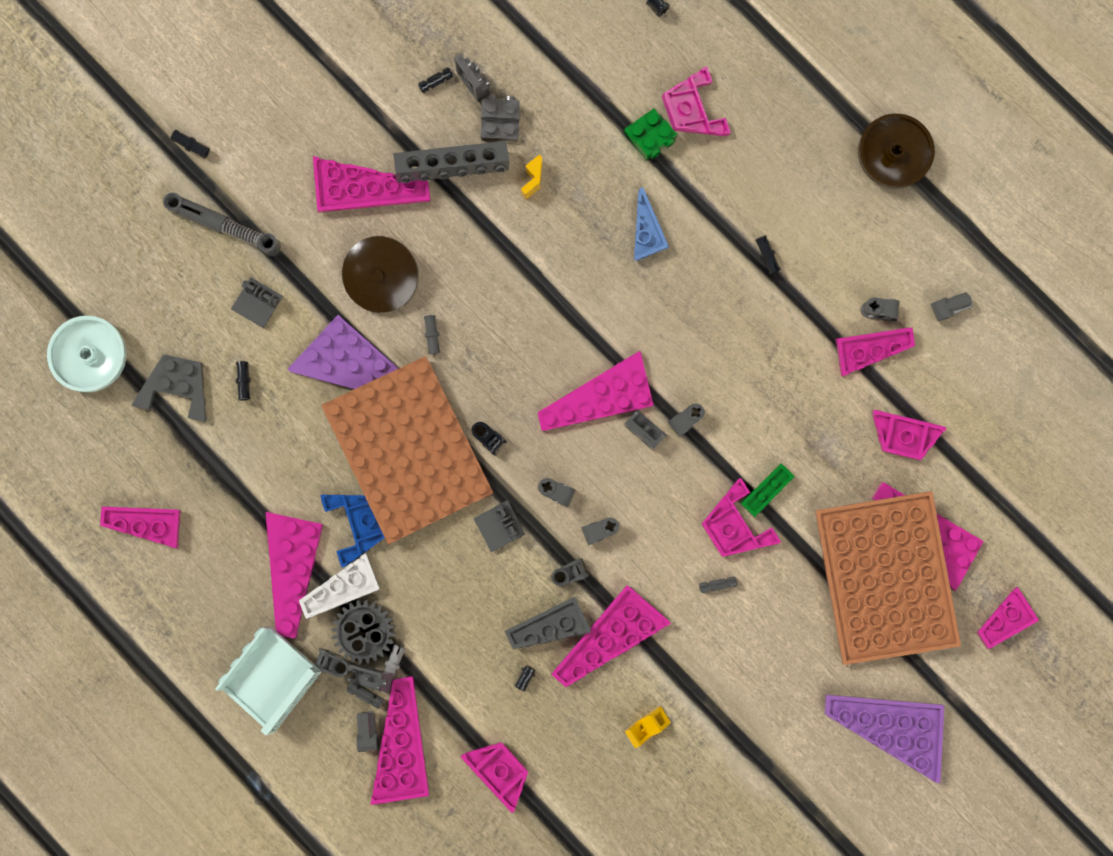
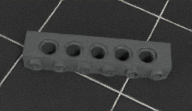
[393,141,509,183]

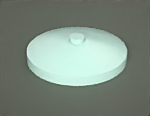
[47,316,127,393]

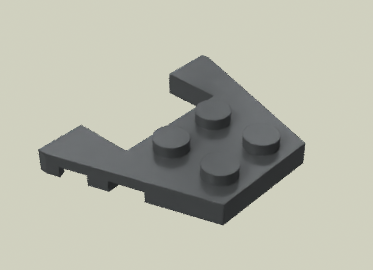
[132,354,207,422]

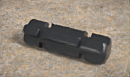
[418,67,453,93]

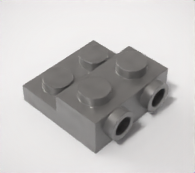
[454,54,490,103]
[481,95,520,142]

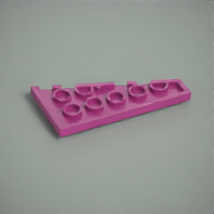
[313,156,431,213]
[538,351,653,431]
[266,512,323,638]
[551,585,671,687]
[370,676,430,805]

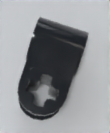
[471,421,507,456]

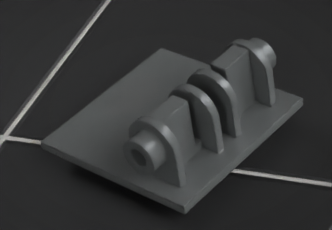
[231,277,283,328]
[473,500,525,552]

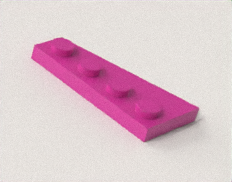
[100,506,181,548]

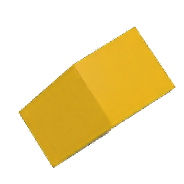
[520,154,542,200]
[624,706,671,748]

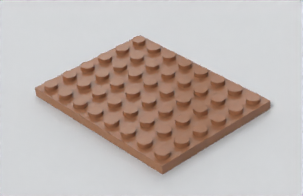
[321,356,493,545]
[815,491,961,665]

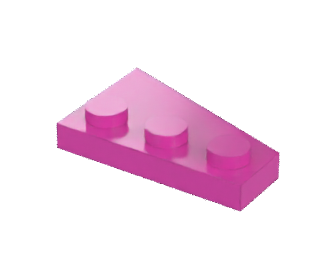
[976,587,1039,650]

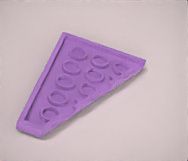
[288,315,398,389]
[824,694,944,783]

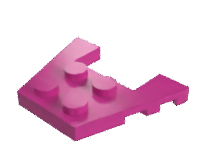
[661,66,731,136]
[701,478,781,557]

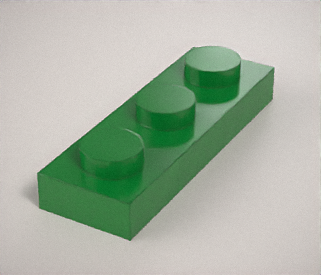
[740,463,795,518]

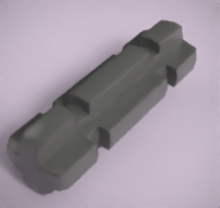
[699,576,737,593]
[347,683,384,709]

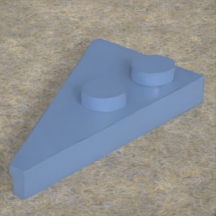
[634,187,669,262]

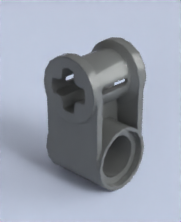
[861,297,900,322]
[668,404,705,437]
[538,478,576,507]
[581,517,619,546]
[551,558,589,586]
[314,648,352,677]

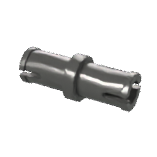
[424,315,440,355]

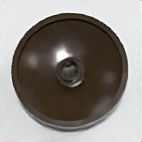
[858,113,935,189]
[342,236,419,313]

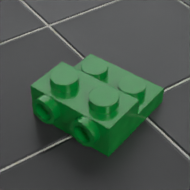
[624,108,677,160]

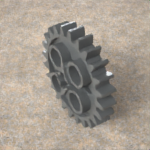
[331,600,396,664]

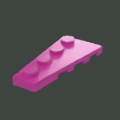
[836,327,915,376]

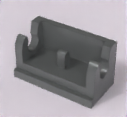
[624,409,666,450]
[347,665,393,693]

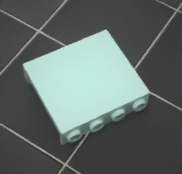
[215,626,322,736]

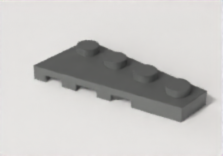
[505,597,592,650]

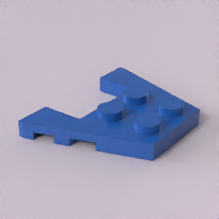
[320,494,385,568]

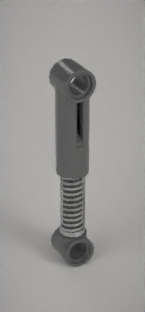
[163,192,281,256]

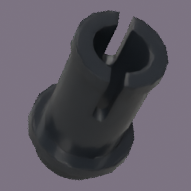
[514,665,536,691]

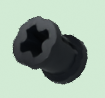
[646,0,670,17]

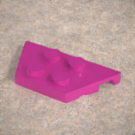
[872,410,946,460]
[460,742,528,813]

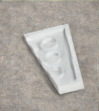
[299,553,380,619]

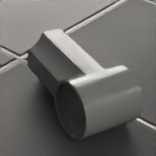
[930,292,973,322]
[357,711,379,752]

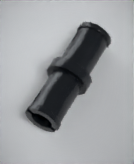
[171,130,210,159]
[755,235,781,275]
[235,361,251,401]

